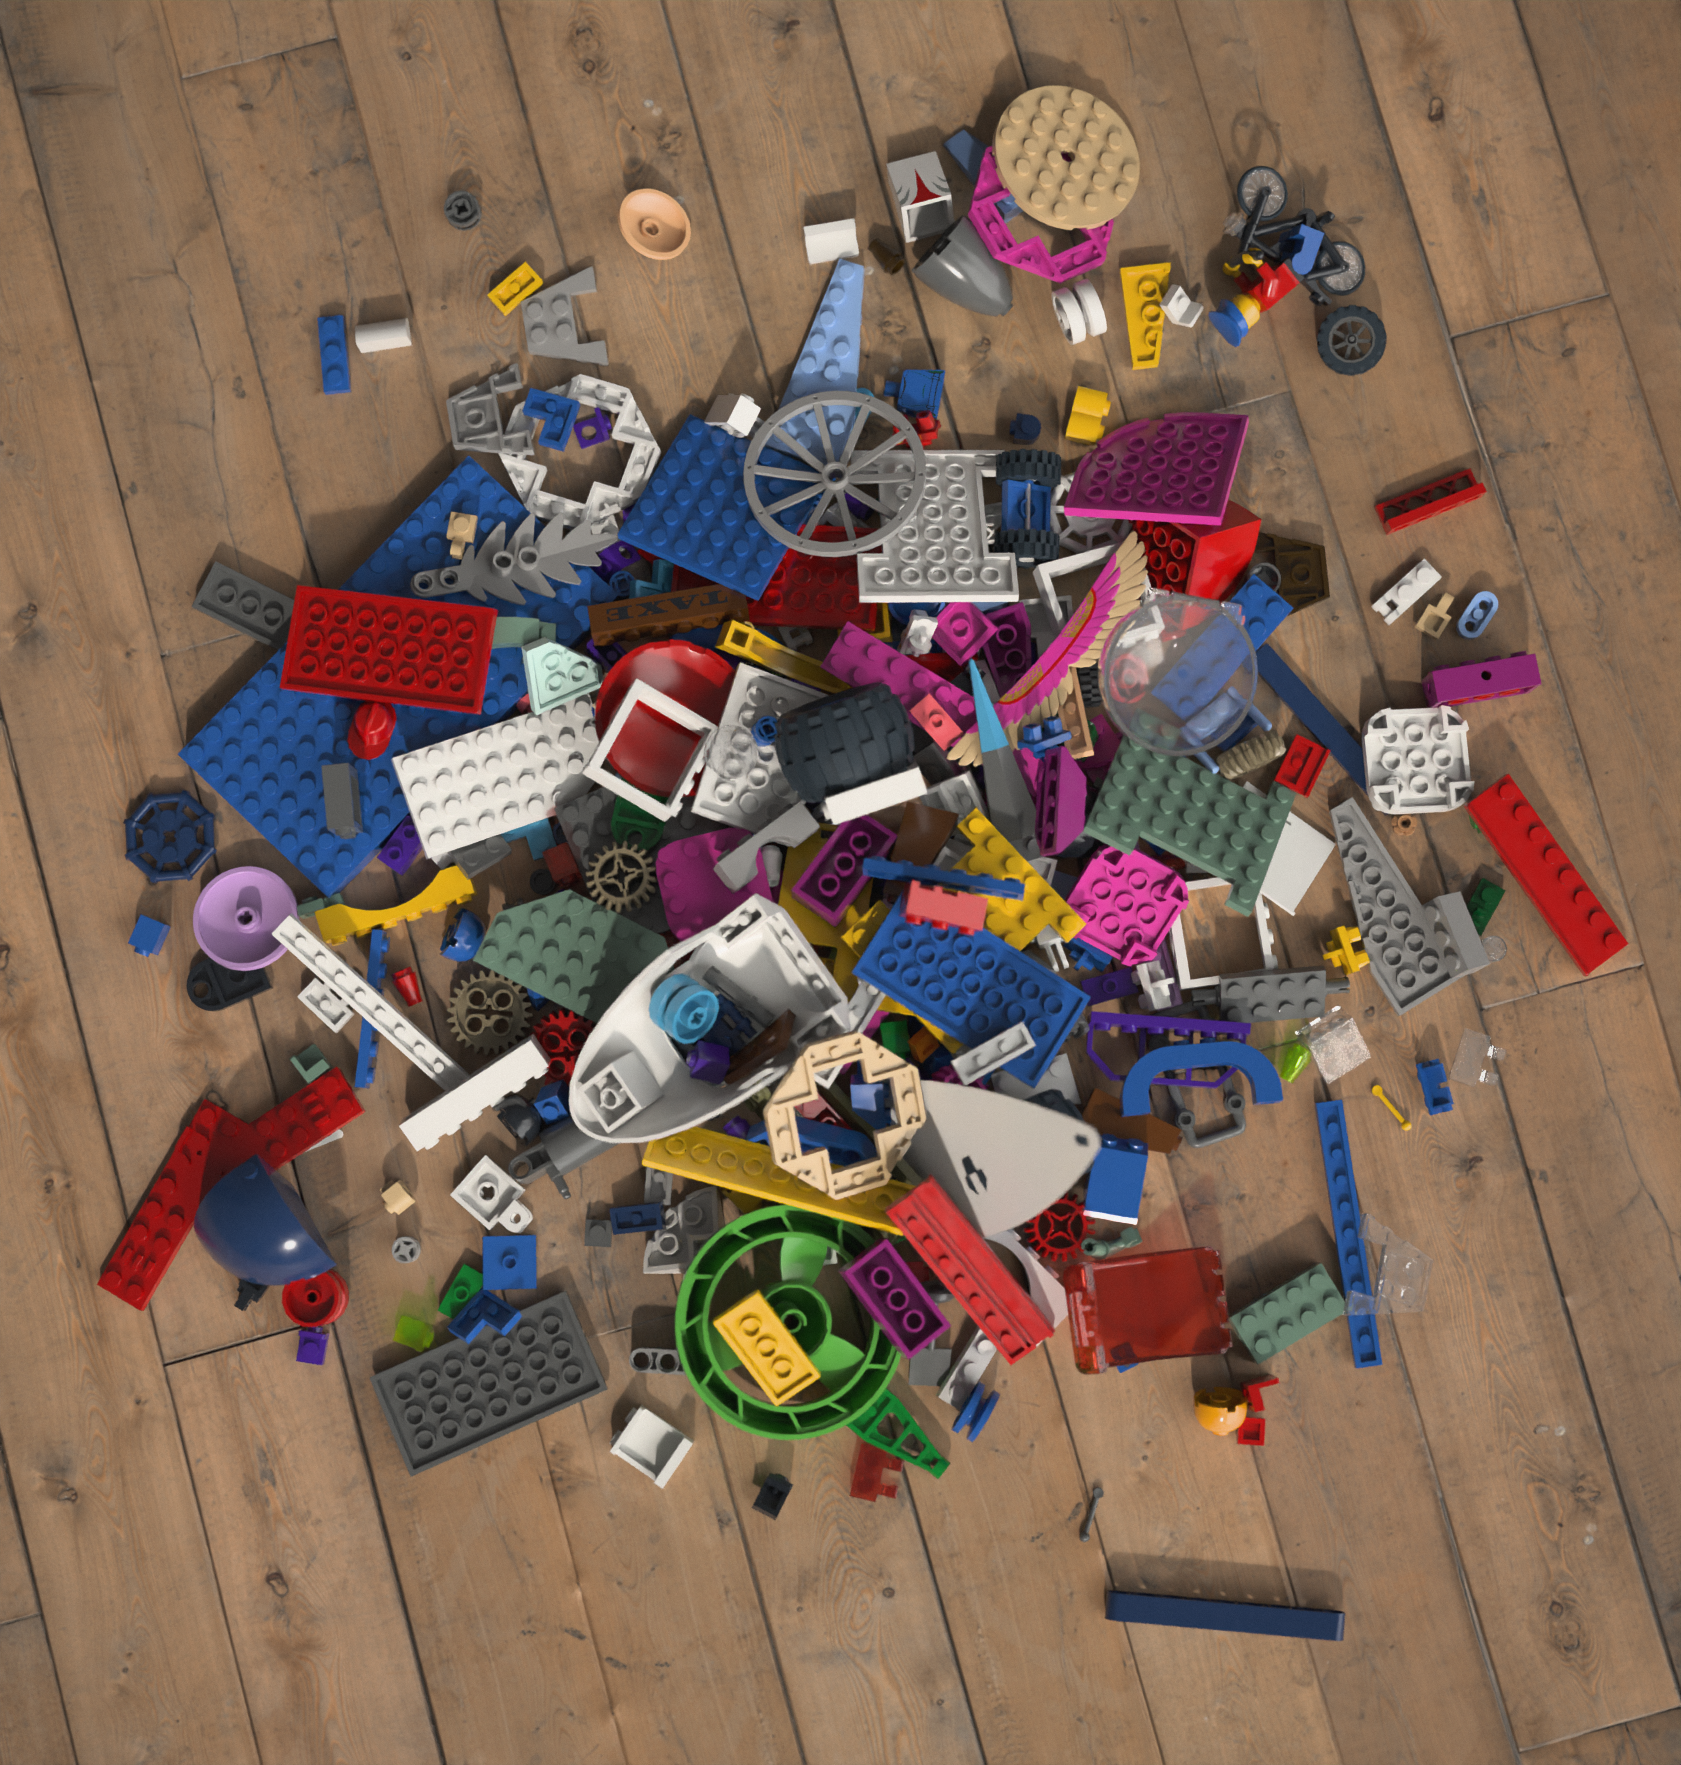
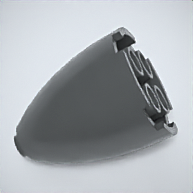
[912,215,1013,317]

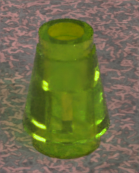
[1279,1042,1313,1084]

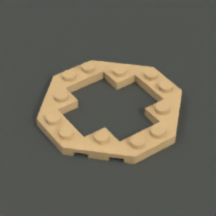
[763,1030,926,1200]

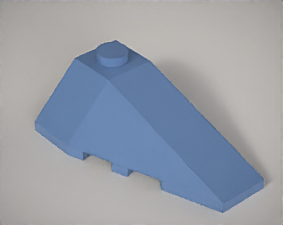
[943,130,1023,224]

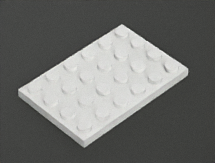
[690,662,829,847]

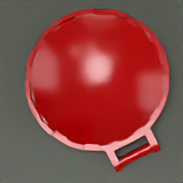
[594,639,735,798]

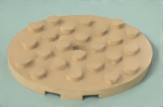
[992,86,1140,230]

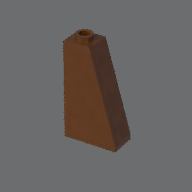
[883,801,959,905]
[1081,1088,1183,1154]

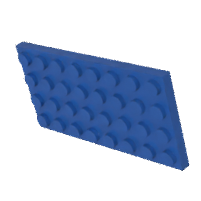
[851,881,1091,1089]

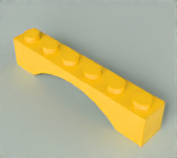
[715,620,853,695]
[314,865,478,946]

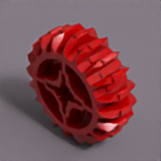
[1024,1191,1096,1262]

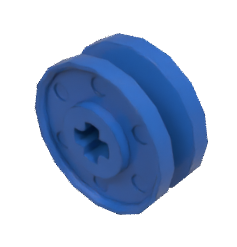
[951,1381,1000,1442]

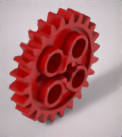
[529,1008,597,1088]

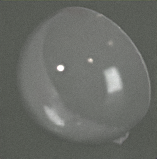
[1097,587,1258,756]

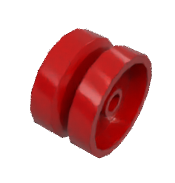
[282,1269,349,1327]

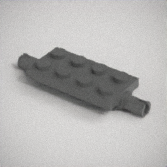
[1191,965,1350,1023]

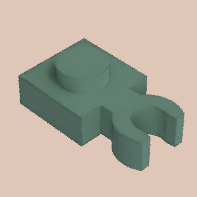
[297,893,345,919]

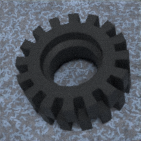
[1076,661,1102,708]

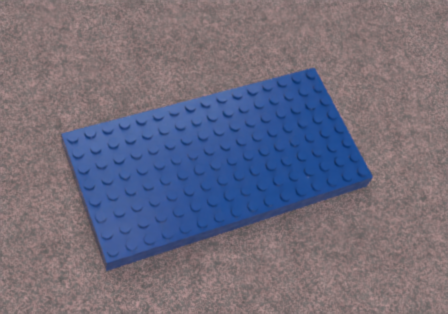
[178,456,621,898]

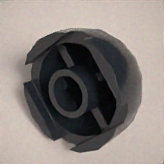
[492,1094,543,1147]

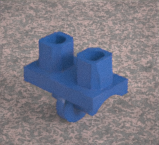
[1017,716,1072,762]
[1063,937,1113,973]

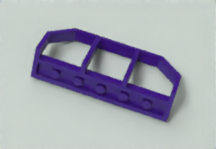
[1085,1011,1251,1089]

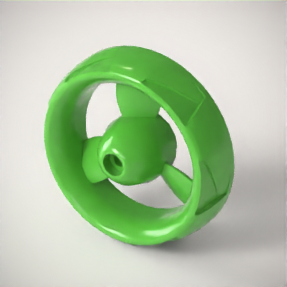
[674,1204,901,1440]

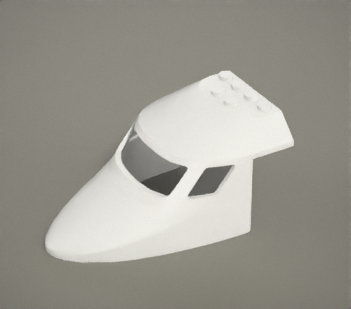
[569,894,850,1143]

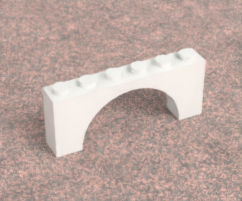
[983,1228,1079,1346]

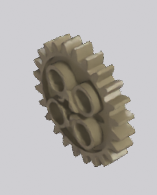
[447,970,533,1056]

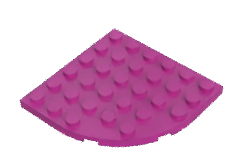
[1064,412,1249,525]

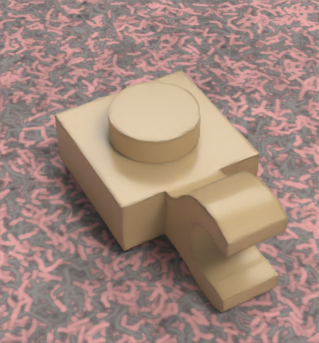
[446,512,478,560]
[1415,592,1454,641]

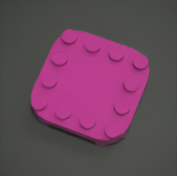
[656,828,773,942]
[1064,843,1189,966]

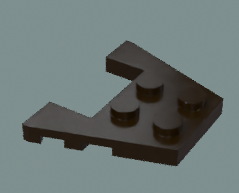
[1254,532,1330,617]

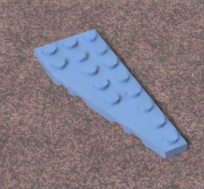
[765,259,865,465]

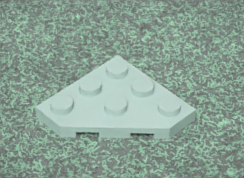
[521,637,603,715]

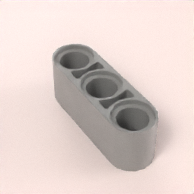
[629,1346,686,1375]

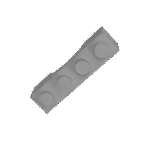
[713,801,820,894]

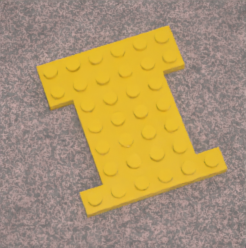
[841,808,1086,1054]

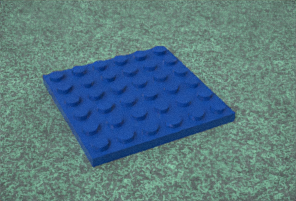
[618,414,820,601]

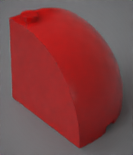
[1128,499,1262,629]

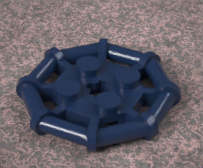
[123,790,217,884]

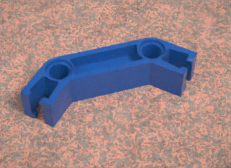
[745,1115,877,1166]

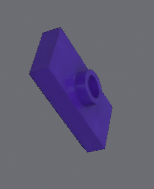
[1080,967,1139,1007]

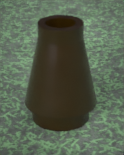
[868,238,905,275]

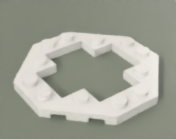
[498,374,661,530]

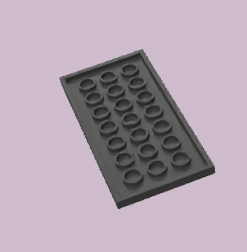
[370,1291,608,1477]

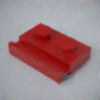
[1273,734,1331,798]

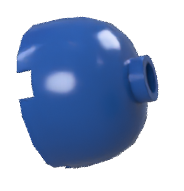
[440,907,486,962]

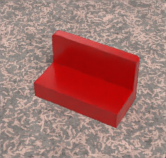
[1240,1374,1280,1413]

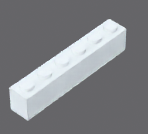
[399,1034,551,1151]

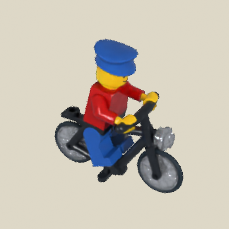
[1208,166,1365,347]

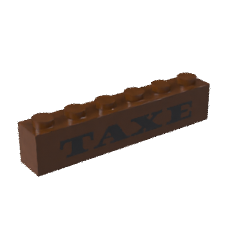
[587,584,749,646]

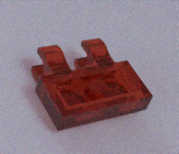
[850,1442,905,1502]

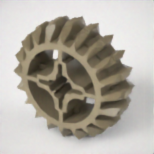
[1215,730,1286,780]
[586,841,658,913]

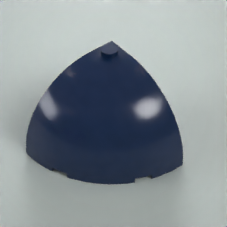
[194,1154,337,1286]

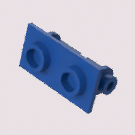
[1416,1059,1454,1116]

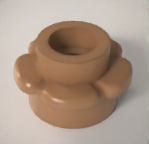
[1391,814,1417,836]

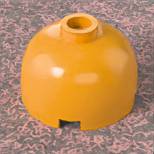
[1193,1387,1247,1436]

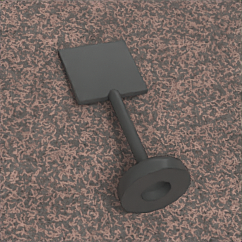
[908,1281,954,1386]

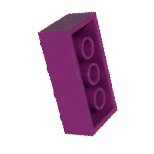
[792,814,898,928]
[838,1238,951,1360]

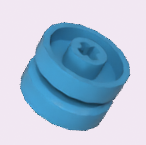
[649,974,719,1044]

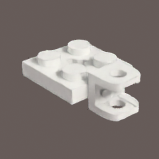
[451,1155,533,1233]

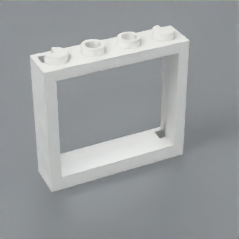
[1033,542,1164,651]
[582,678,719,822]
[821,759,927,825]
[1169,877,1278,991]

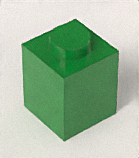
[880,1020,911,1061]

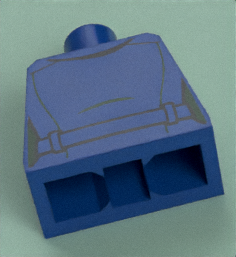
[884,370,945,420]

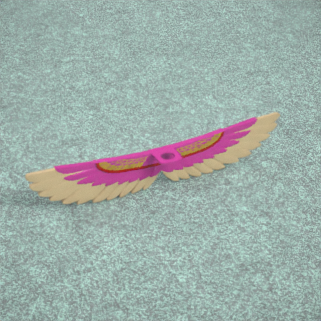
[946,531,1148,766]

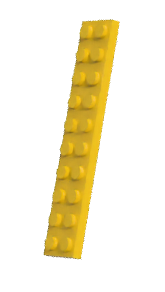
[642,1126,915,1236]

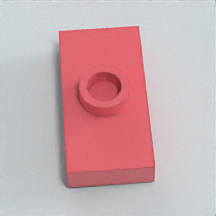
[909,694,964,751]

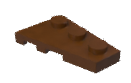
[723,1009,796,1086]

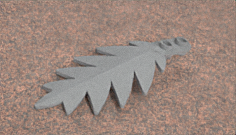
[410,512,618,605]

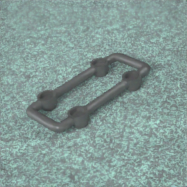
[1148,1001,1246,1148]

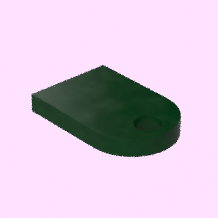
[611,778,668,853]

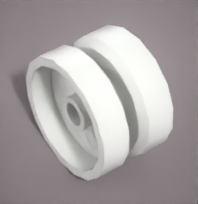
[1051,278,1107,345]

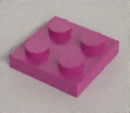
[932,602,999,667]

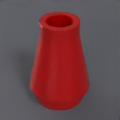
[391,966,423,1007]

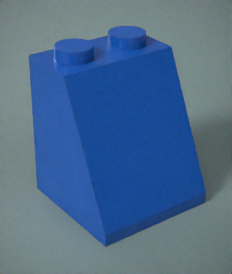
[1083,1134,1148,1224]

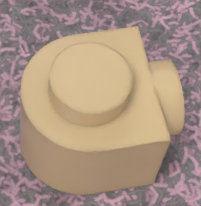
[380,1180,416,1215]

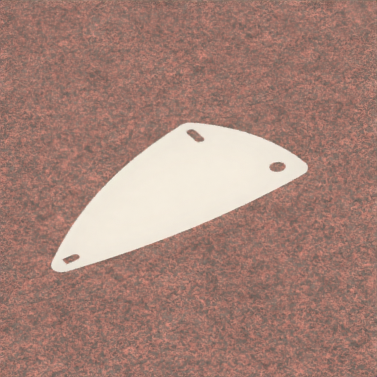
[884,1079,1100,1238]

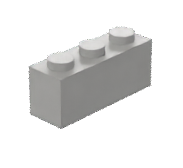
[1421,891,1490,979]

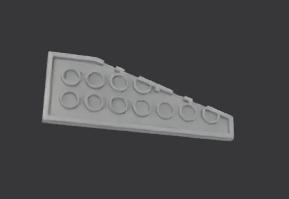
[1329,797,1465,1016]

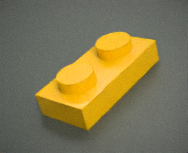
[487,262,543,316]

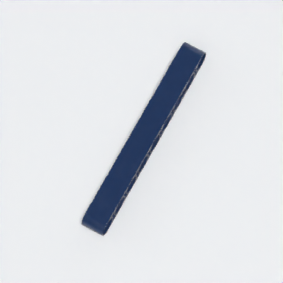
[1105,1590,1345,1641]

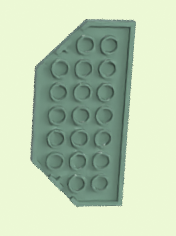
[473,889,675,1040]

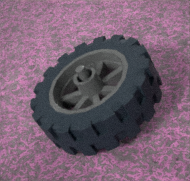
[1317,305,1387,376]

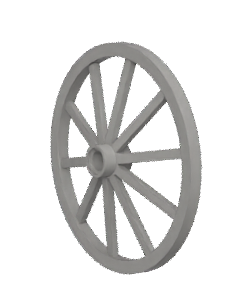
[743,391,927,557]

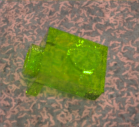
[392,1315,435,1352]

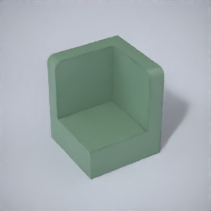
[289,1044,334,1084]

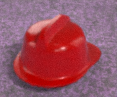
[348,700,397,760]

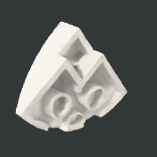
[643,1186,728,1274]

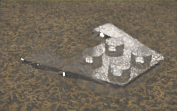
[1343,1213,1433,1316]

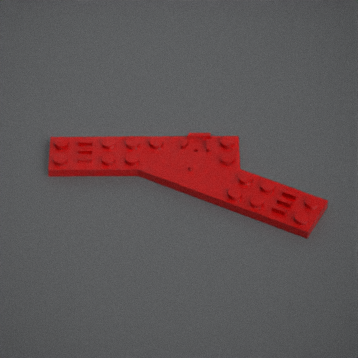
[97,1067,366,1311]

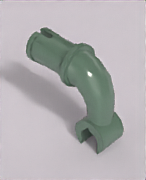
[1081,1227,1142,1261]

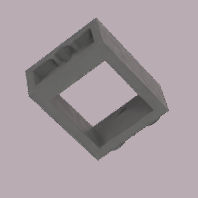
[321,763,363,839]

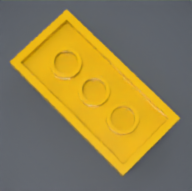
[713,1289,821,1406]

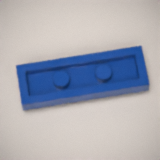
[317,315,351,395]

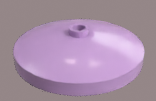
[193,866,299,971]

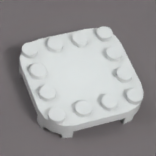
[1362,705,1475,814]

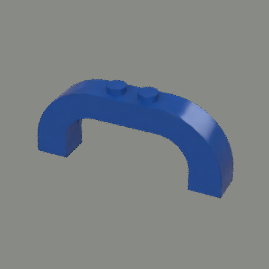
[1120,1038,1283,1117]

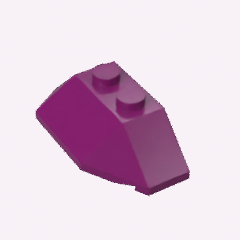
[1035,746,1087,856]

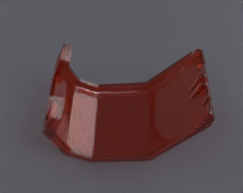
[1063,1246,1233,1375]

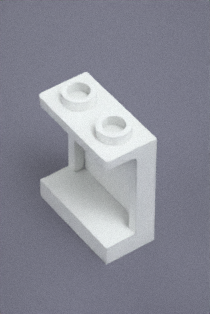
[610,1405,694,1489]

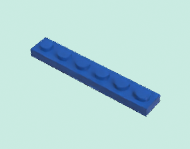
[863,856,1025,901]
[355,929,390,1089]

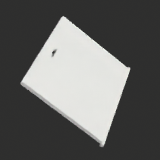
[1243,781,1336,916]

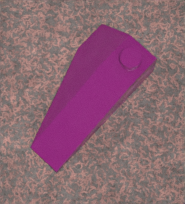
[981,602,1031,699]

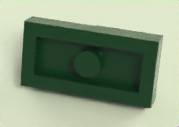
[1466,878,1506,937]

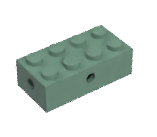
[1226,1262,1349,1364]

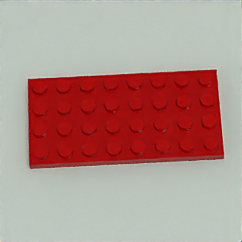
[671,525,882,632]
[280,585,498,715]

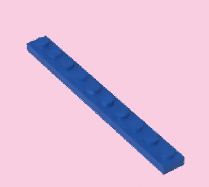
[1314,1100,1383,1368]

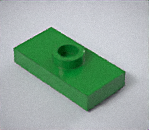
[437,1264,482,1319]

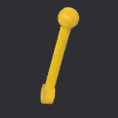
[1371,1085,1411,1131]

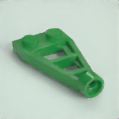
[846,1388,951,1480]

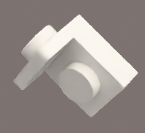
[1160,284,1204,327]

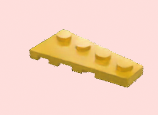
[1119,262,1171,370]

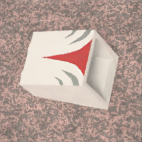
[886,151,954,243]

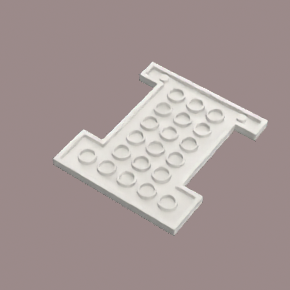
[850,450,1019,603]

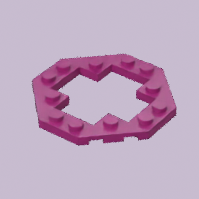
[968,146,1114,284]

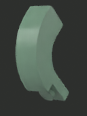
[492,617,556,649]

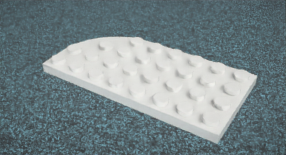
[391,694,601,859]

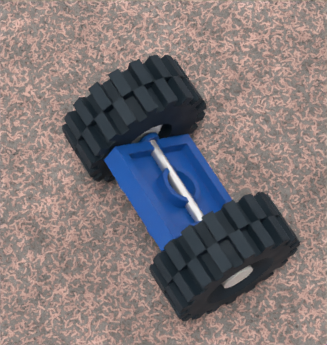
[994,449,1061,569]

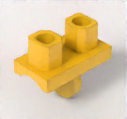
[1322,926,1370,975]

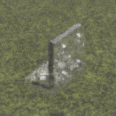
[1295,1005,1371,1084]

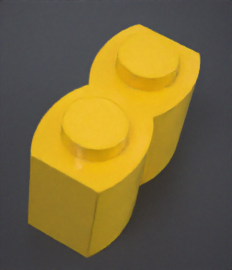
[1065,386,1111,446]

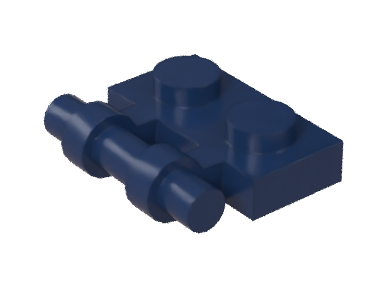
[702,993,758,1057]

